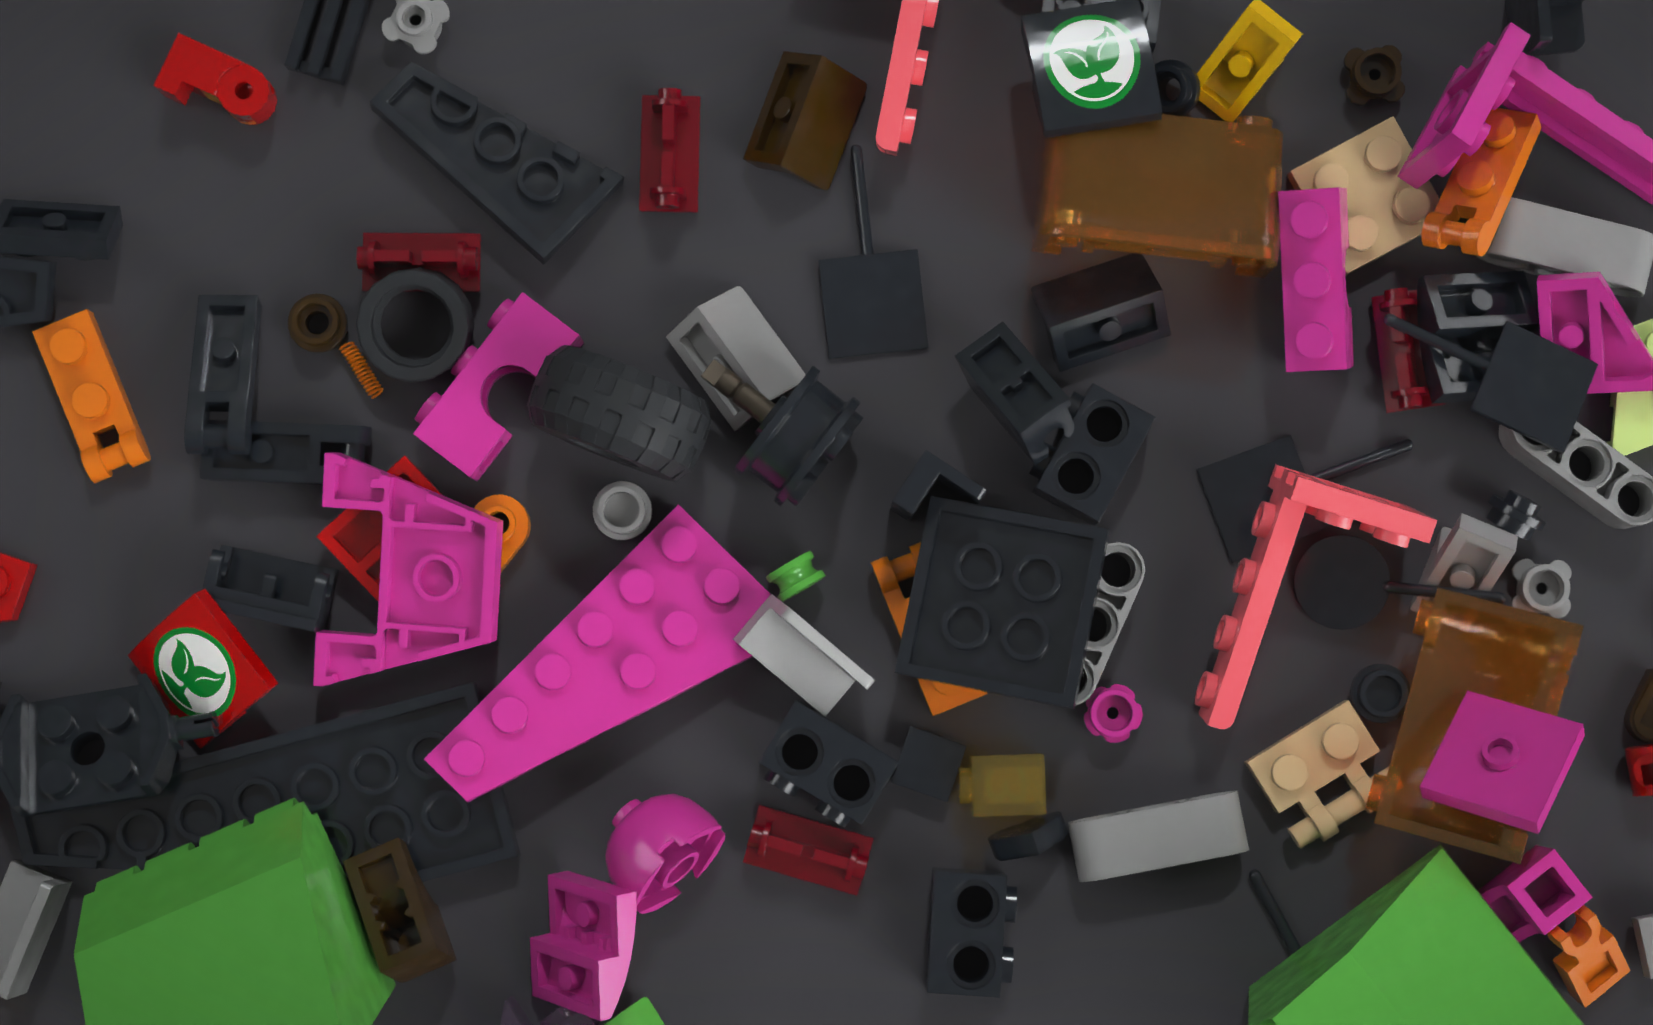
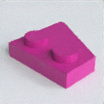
[1537,272,1653,394]

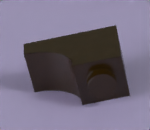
[343,837,457,983]

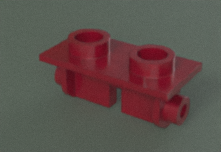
[639,88,701,213]
[356,232,481,292]
[1371,288,1446,413]
[743,805,874,896]

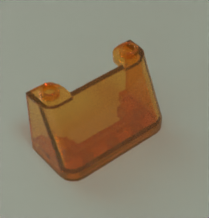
[1031,114,1283,278]
[1365,587,1584,864]

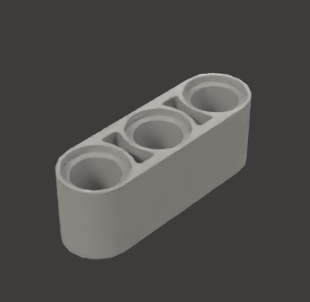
[1476,197,1653,297]
[1499,421,1653,529]
[1076,542,1145,705]
[1068,790,1249,882]

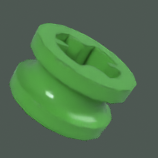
[766,550,826,602]

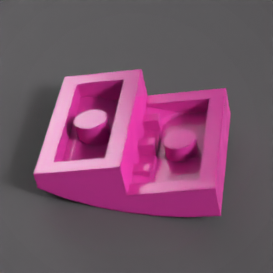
[530,871,637,1021]

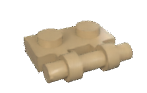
[1244,700,1402,849]

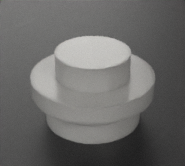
[593,481,652,541]

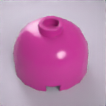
[605,793,725,914]

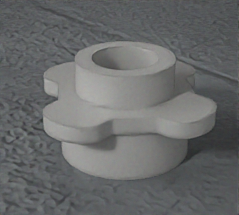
[382,0,450,54]
[1511,559,1572,619]

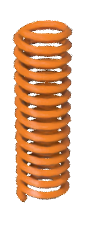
[339,342,384,399]

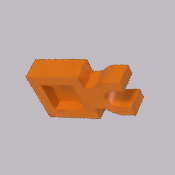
[1547,905,1631,1008]

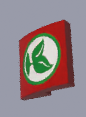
[127,589,279,749]

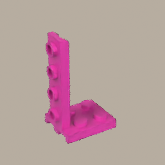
[1397,22,1653,205]

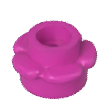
[1084,684,1143,743]

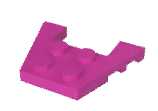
[313,452,503,686]

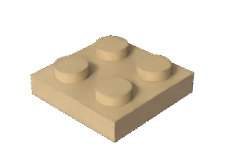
[1287,116,1439,276]

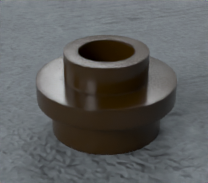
[288,293,348,353]

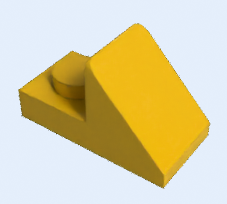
[1197,0,1303,125]

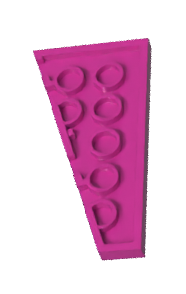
[424,504,771,803]

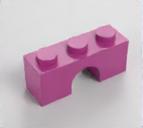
[1278,187,1354,372]
[413,292,584,482]
[1478,845,1593,942]

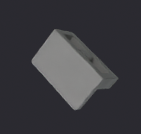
[666,286,806,431]
[733,594,875,716]
[0,860,72,1000]

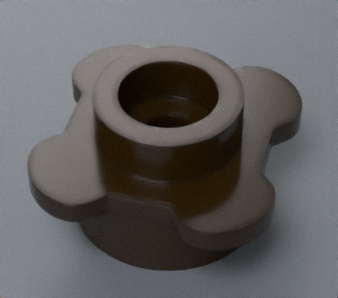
[1343,45,1405,106]

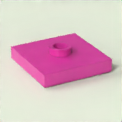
[1420,690,1585,834]

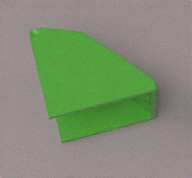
[74,798,396,1025]
[1248,844,1585,1025]

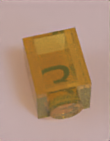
[958,753,1046,817]

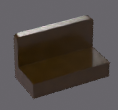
[743,51,867,190]

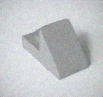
[1410,513,1518,632]

